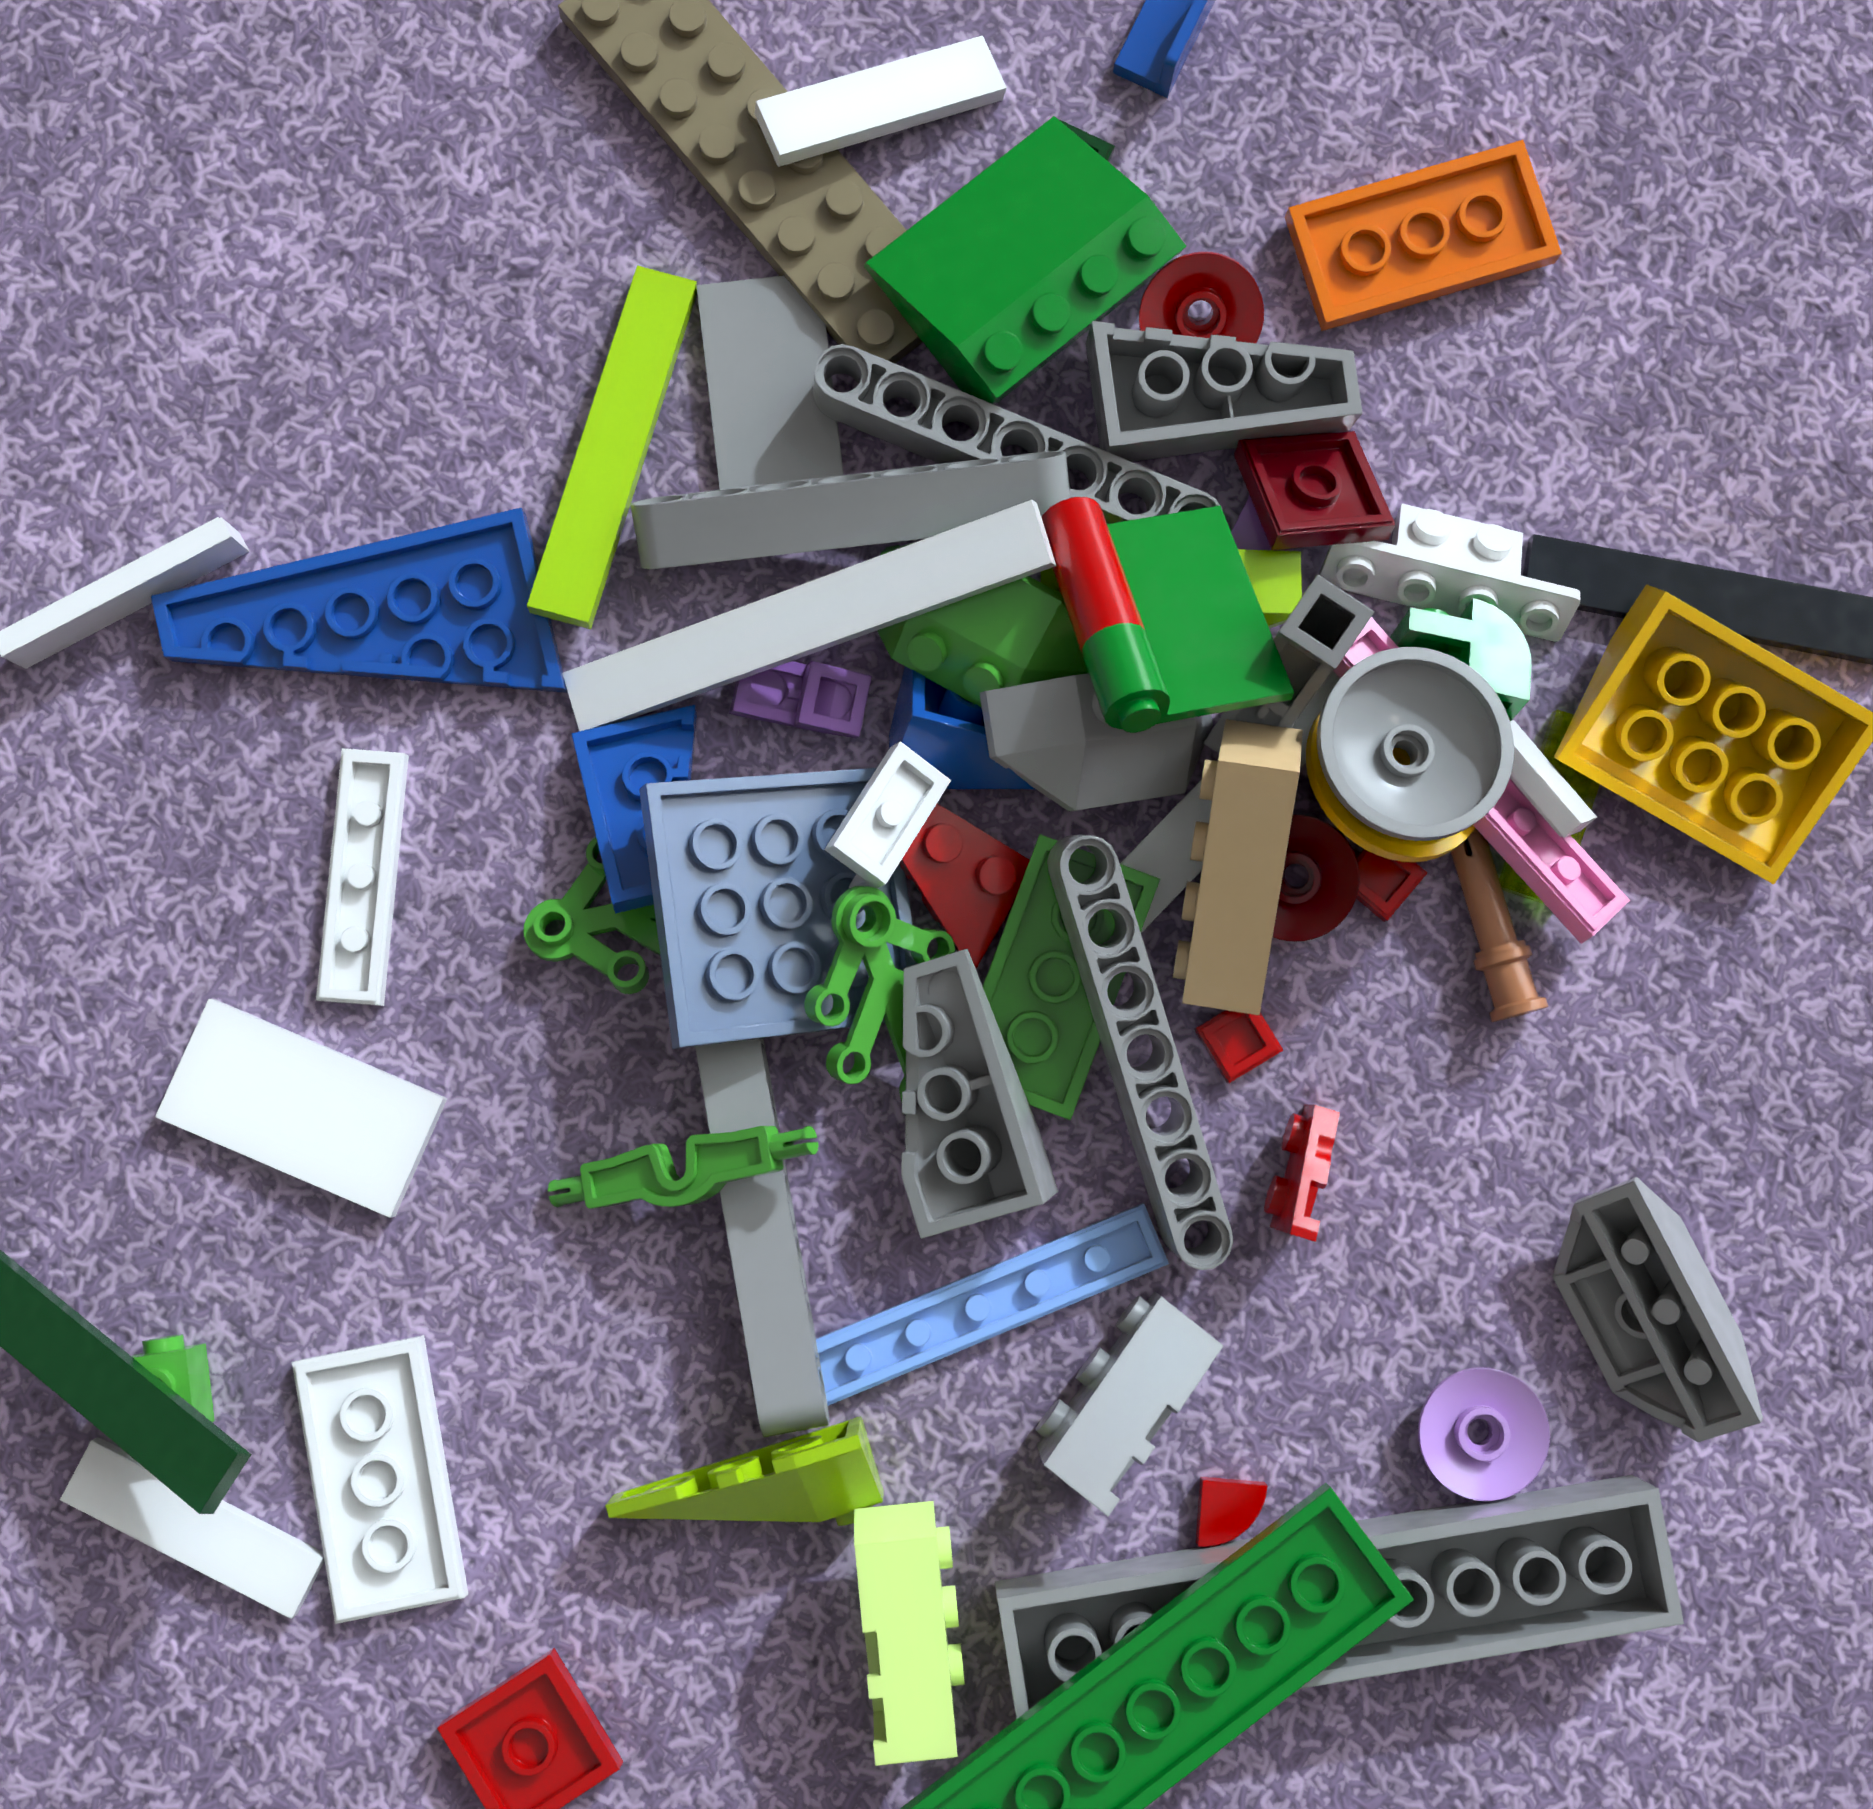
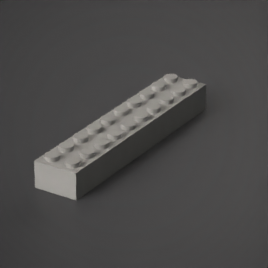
[995,1475,1684,1719]

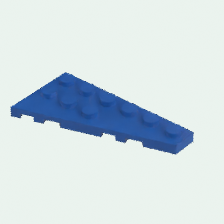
[151,508,568,693]

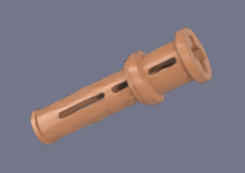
[1450,828,1548,1022]

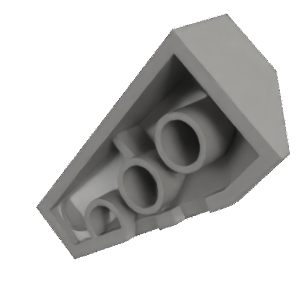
[901,949,1059,1239]

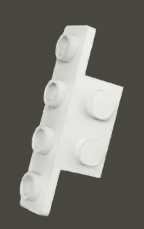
[1319,504,1580,642]

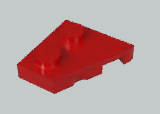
[899,803,1029,969]

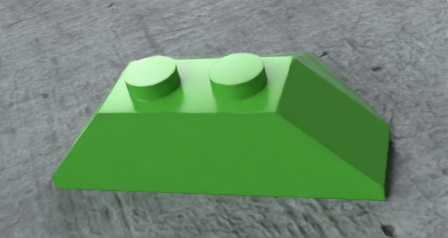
[877,541,1088,708]

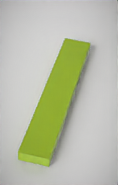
[527,265,697,629]

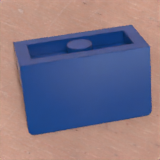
[1113,0,1216,98]

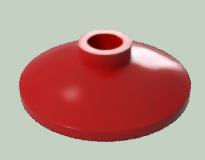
[1139,252,1264,344]

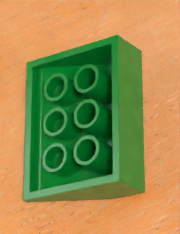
[864,116,1187,405]

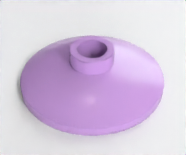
[1418,1367,1550,1501]

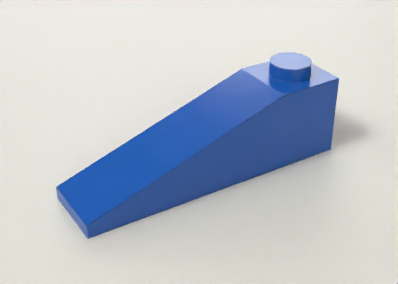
[889,666,1035,789]

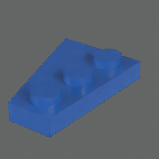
[571,705,697,914]

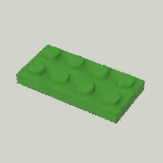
[983,834,1160,1120]

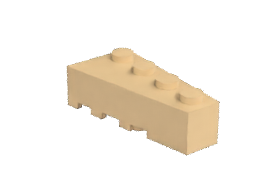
[1173,719,1303,1015]

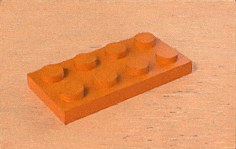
[1284,140,1562,331]

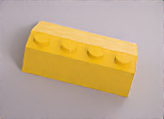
[1554,584,1873,885]

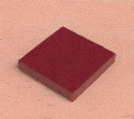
[1234,431,1396,550]

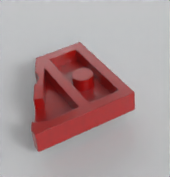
[1264,1105,1340,1242]

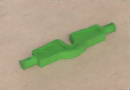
[548,1126,819,1209]

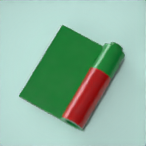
[1041,497,1294,733]

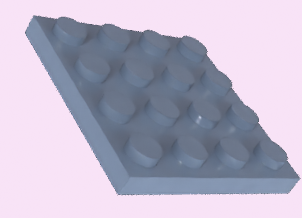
[639,768,917,1049]

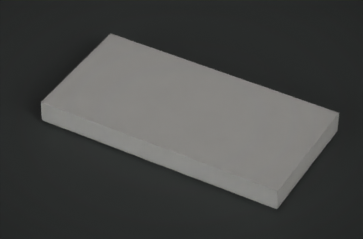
[696,275,844,490]

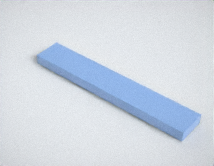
[816,1203,1169,1406]

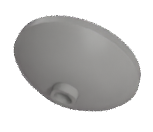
[1317,647,1514,841]

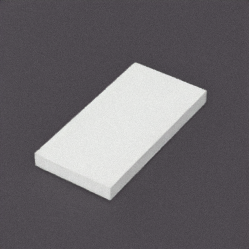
[155,999,448,1218]
[292,1335,468,1624]

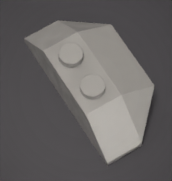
[980,673,1213,812]
[1552,1177,1763,1443]

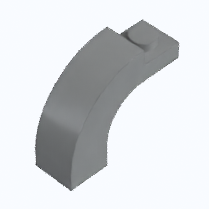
[1204,574,1375,753]

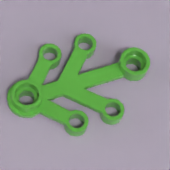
[523,837,661,994]
[804,885,955,1102]

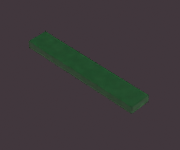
[0,1250,252,1514]

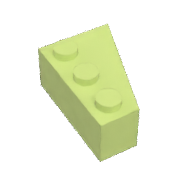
[854,1501,965,1766]

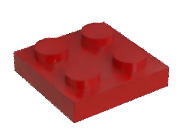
[437,1648,623,1809]

